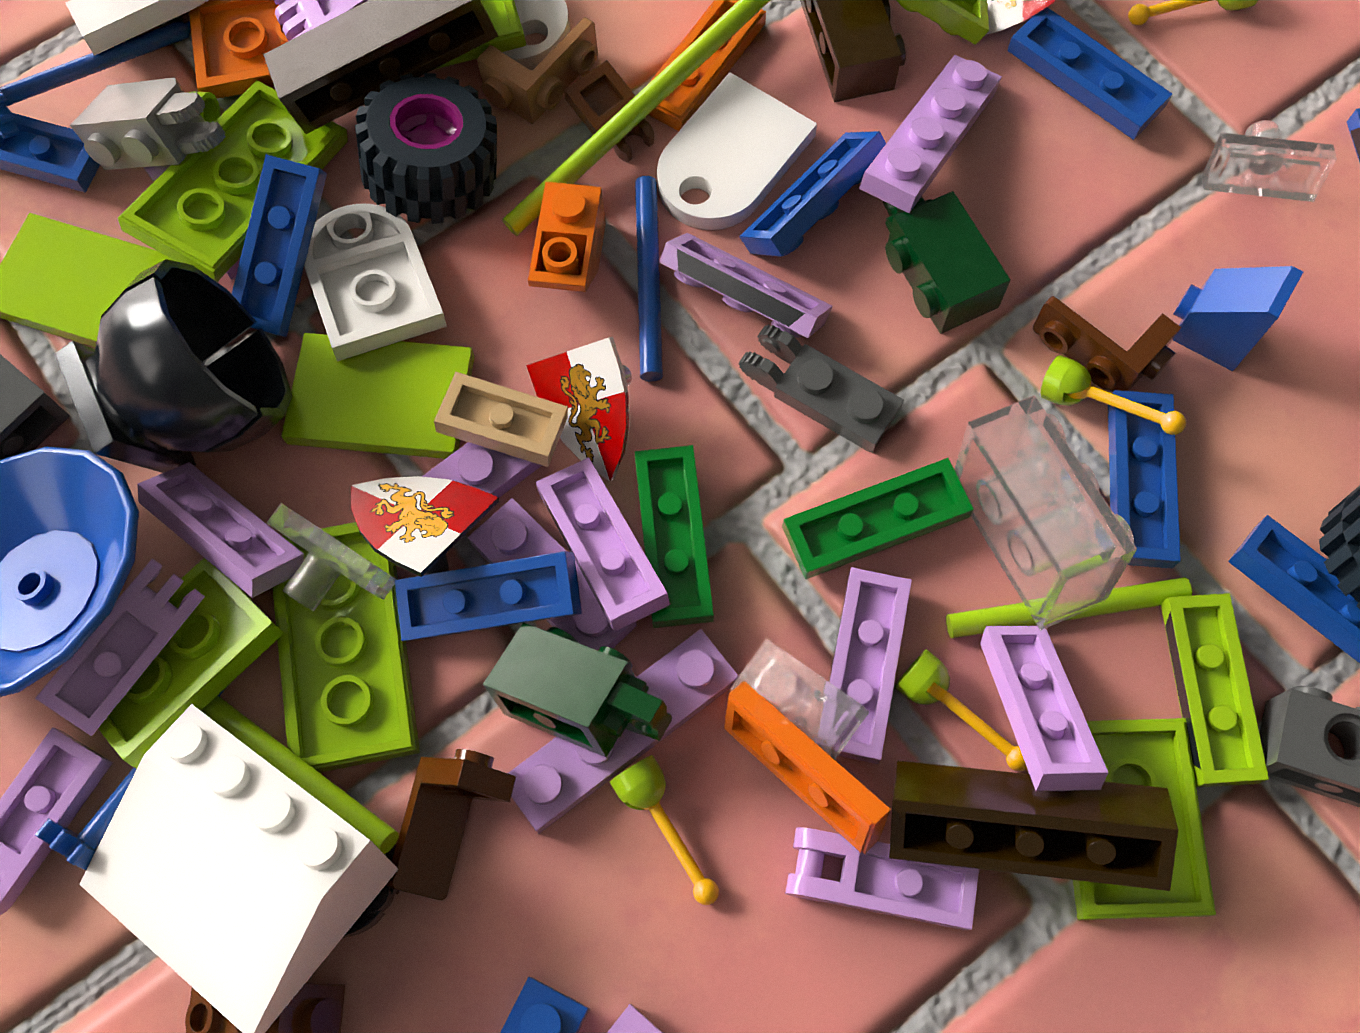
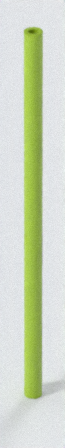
[502,0,771,236]

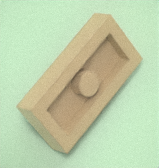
[434,372,568,467]

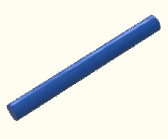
[635,176,663,382]

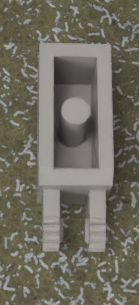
[70,77,226,170]

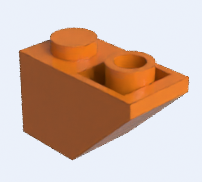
[528,182,606,292]

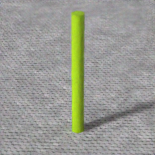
[946,577,1192,638]
[201,696,399,854]

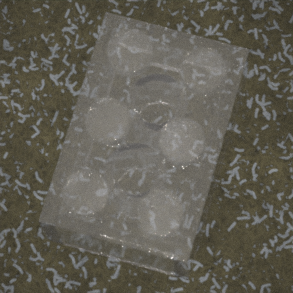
[954,395,1137,631]

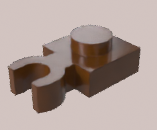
[564,60,654,162]

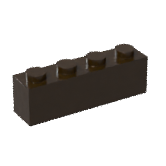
[263,0,499,134]
[800,0,906,102]
[889,761,1178,891]

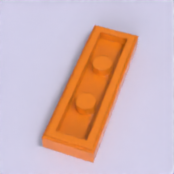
[648,0,766,131]
[724,681,891,854]

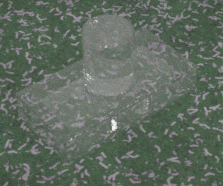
[1202,120,1337,202]
[267,503,397,611]
[730,638,869,760]

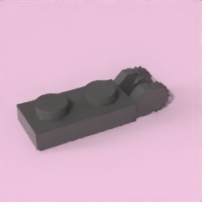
[738,324,904,453]

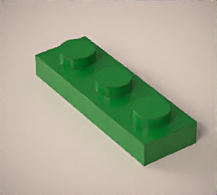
[634,445,714,628]
[782,458,974,580]

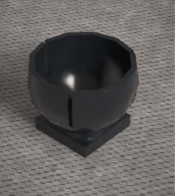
[55,259,293,473]

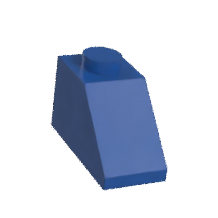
[1173,266,1303,372]

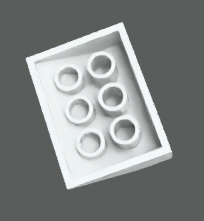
[79,704,398,1033]

